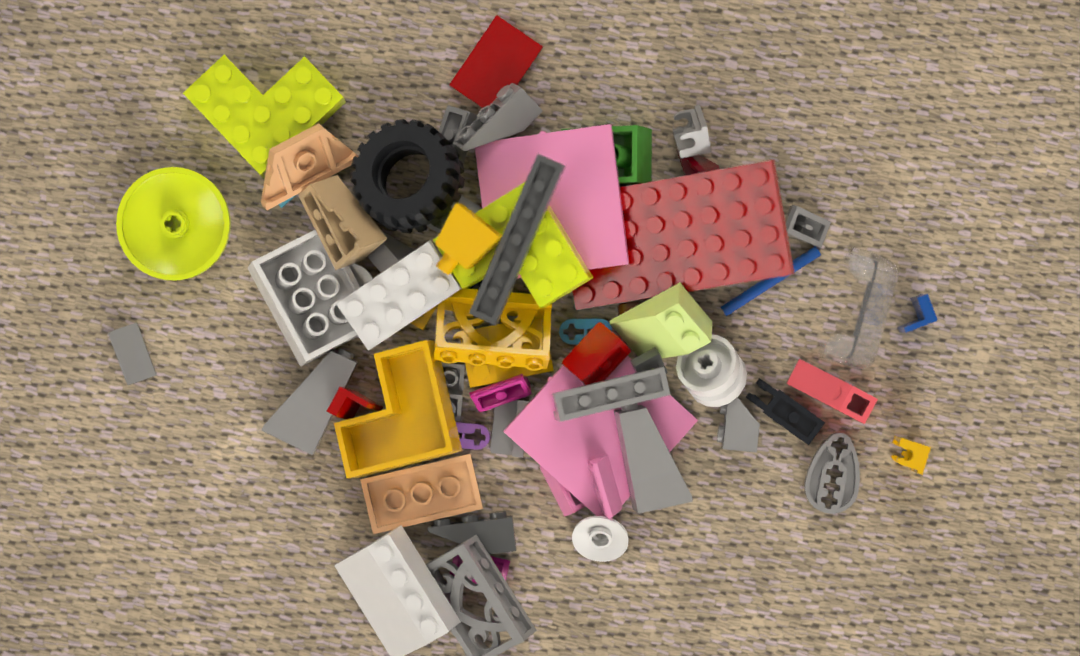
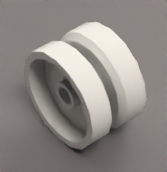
[676,335,747,407]

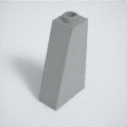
[261,348,358,455]
[614,403,693,514]

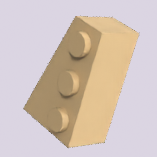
[298,175,387,270]

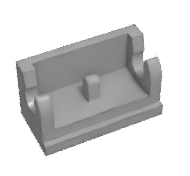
[673,105,711,158]

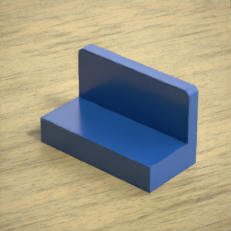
[897,294,938,333]

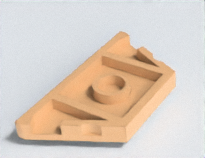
[261,123,359,210]

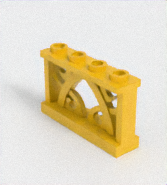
[434,288,552,371]

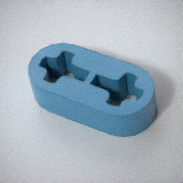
[559,319,613,345]

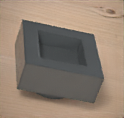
[630,347,668,374]

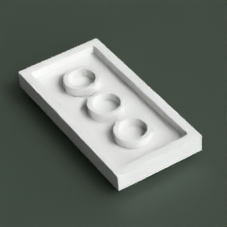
[336,240,461,351]

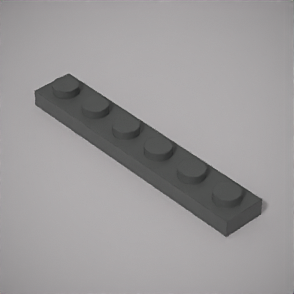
[469,154,566,325]

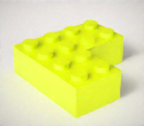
[183,55,346,179]
[433,182,593,308]

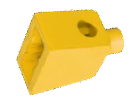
[435,203,502,275]

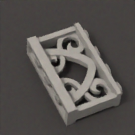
[426,535,537,656]

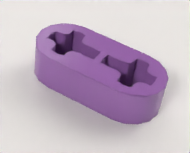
[456,422,490,450]

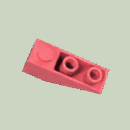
[786,359,878,424]

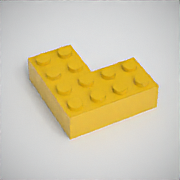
[334,340,462,478]

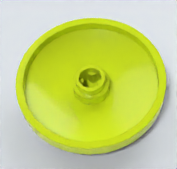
[116,167,231,281]

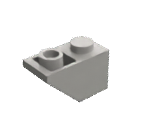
[717,397,760,452]

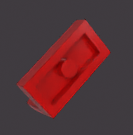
[562,322,632,385]
[327,386,383,420]

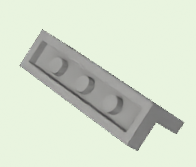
[552,367,671,422]

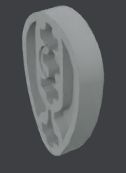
[804,432,860,514]

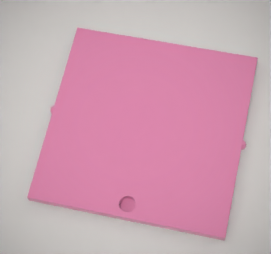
[475,124,629,278]
[503,356,698,516]

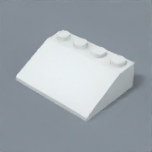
[247,230,360,367]
[334,525,461,656]

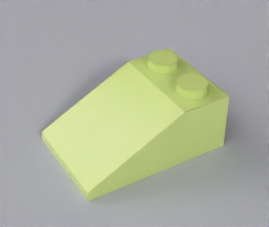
[610,283,713,358]

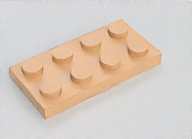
[360,453,483,534]

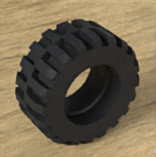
[350,119,465,233]

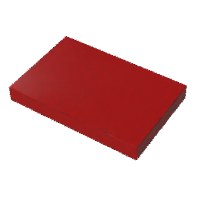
[449,15,543,108]

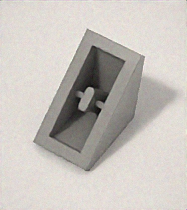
[785,205,831,248]

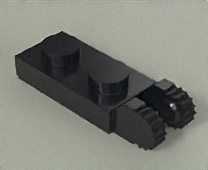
[745,378,825,445]

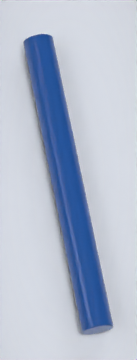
[720,246,821,316]

